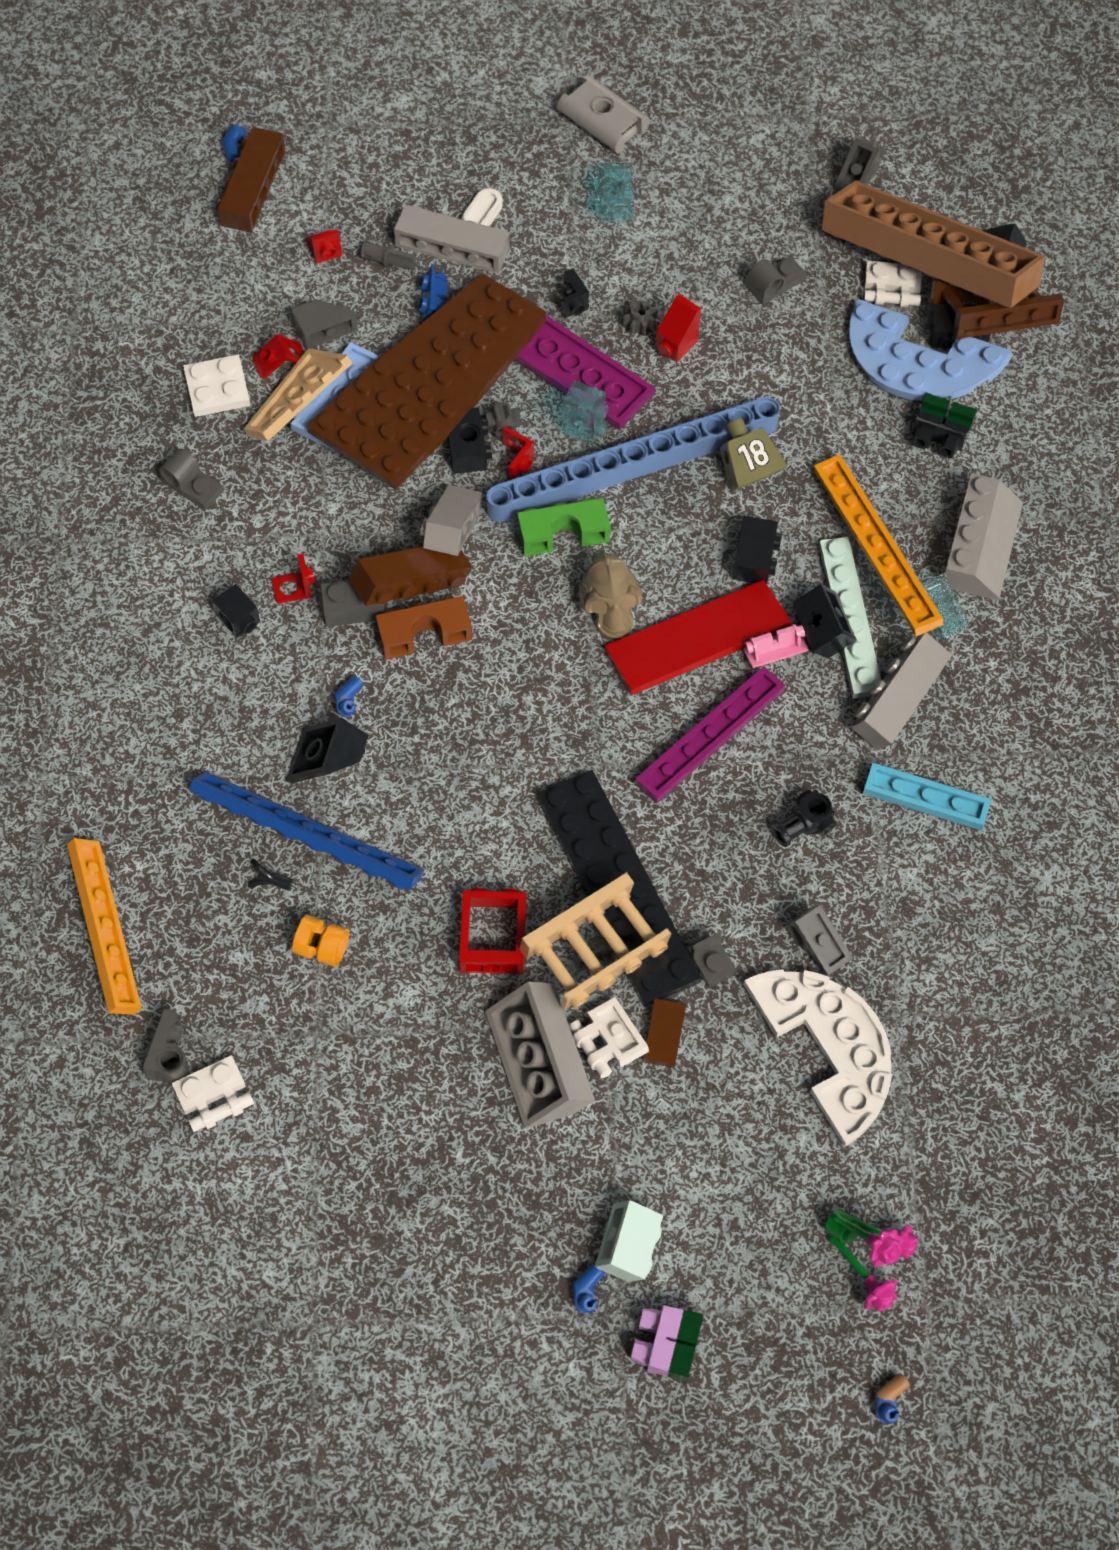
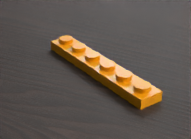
[67,838,142,1015]

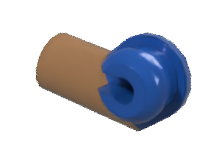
[875,1373,910,1424]

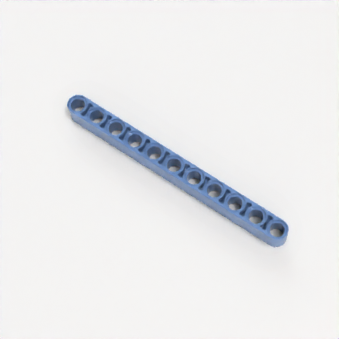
[486,397,780,522]

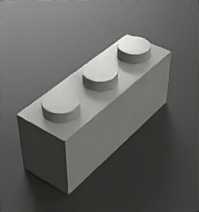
[420,485,482,556]

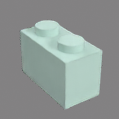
[595,1200,663,1282]

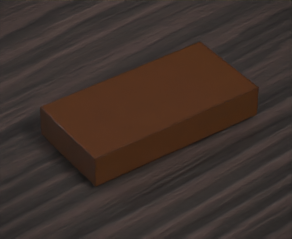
[643,999,686,1068]

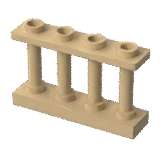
[519,873,671,1010]

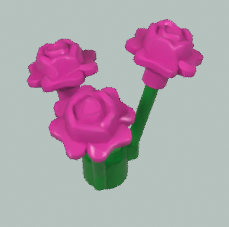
[825,1208,918,1311]

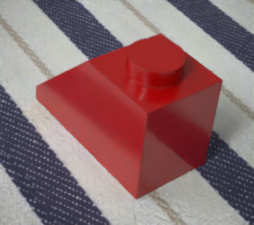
[655,294,701,362]

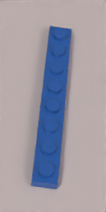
[189,772,424,890]

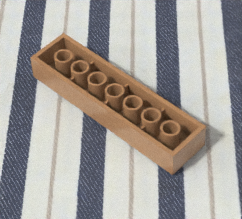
[822,180,1045,308]

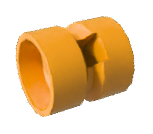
[292,914,350,968]

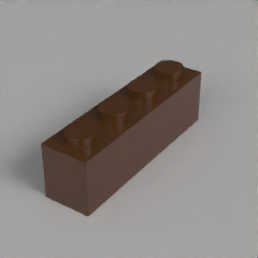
[216,127,286,233]
[349,546,472,606]

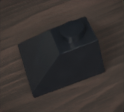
[286,718,369,783]

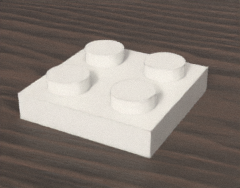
[183,354,251,417]

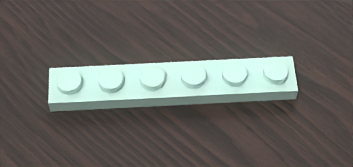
[819,537,881,699]

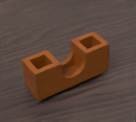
[376,596,472,660]

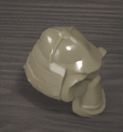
[577,552,643,640]

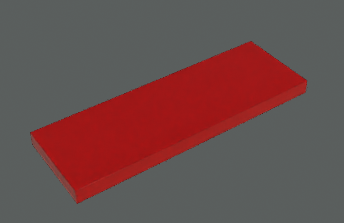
[605,580,792,696]

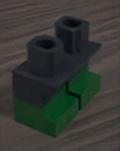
[913,392,977,459]

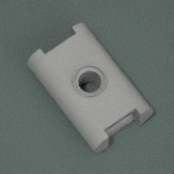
[557,75,650,153]

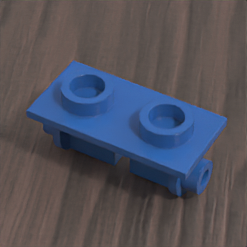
[417,264,448,324]

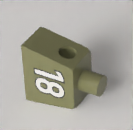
[720,418,787,492]

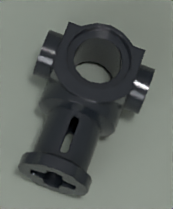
[770,790,837,847]

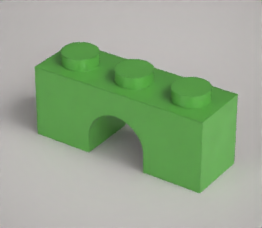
[517,498,611,557]

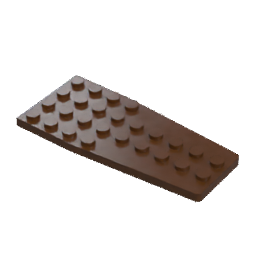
[307,275,546,489]

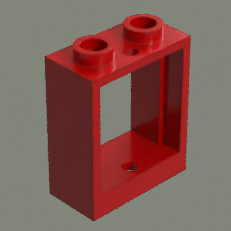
[459,888,526,974]

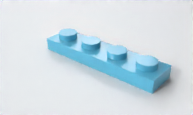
[863,763,992,831]

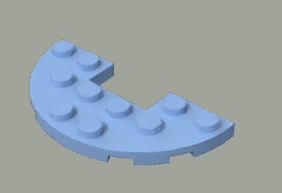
[850,299,1012,401]

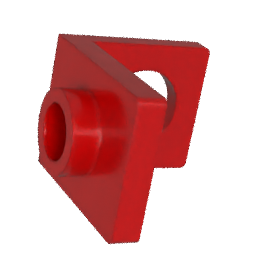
[306,229,342,264]
[252,334,304,379]
[503,426,534,481]
[272,553,315,604]

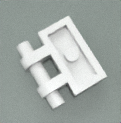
[864,261,922,308]
[569,997,649,1078]
[172,1055,254,1132]

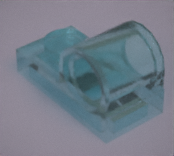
[922,573,970,640]

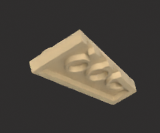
[244,348,352,441]

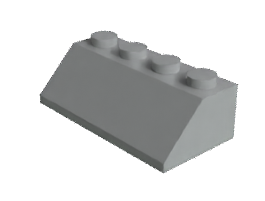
[941,473,1023,601]
[485,981,595,1129]

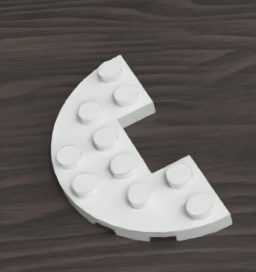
[743,970,892,1147]

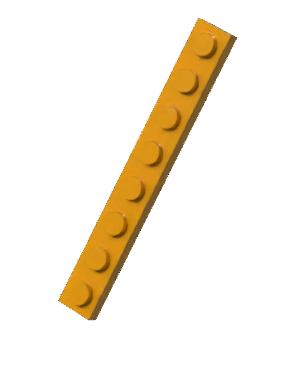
[814,454,943,637]

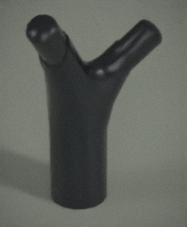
[248,859,293,891]

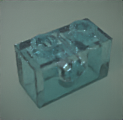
[593,163,634,224]
[562,380,609,446]

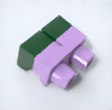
[631,1305,704,1385]

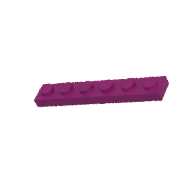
[635,666,785,803]

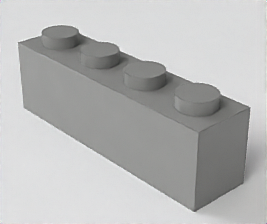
[394,204,509,274]
[851,632,952,750]

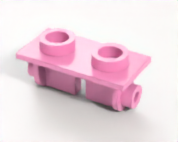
[743,624,809,668]

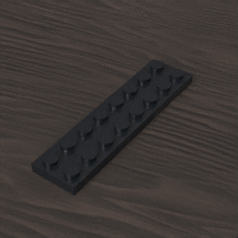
[537,770,702,1007]

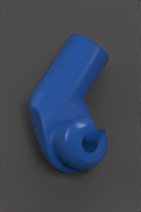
[222,124,247,163]
[334,675,364,717]
[572,1263,605,1313]

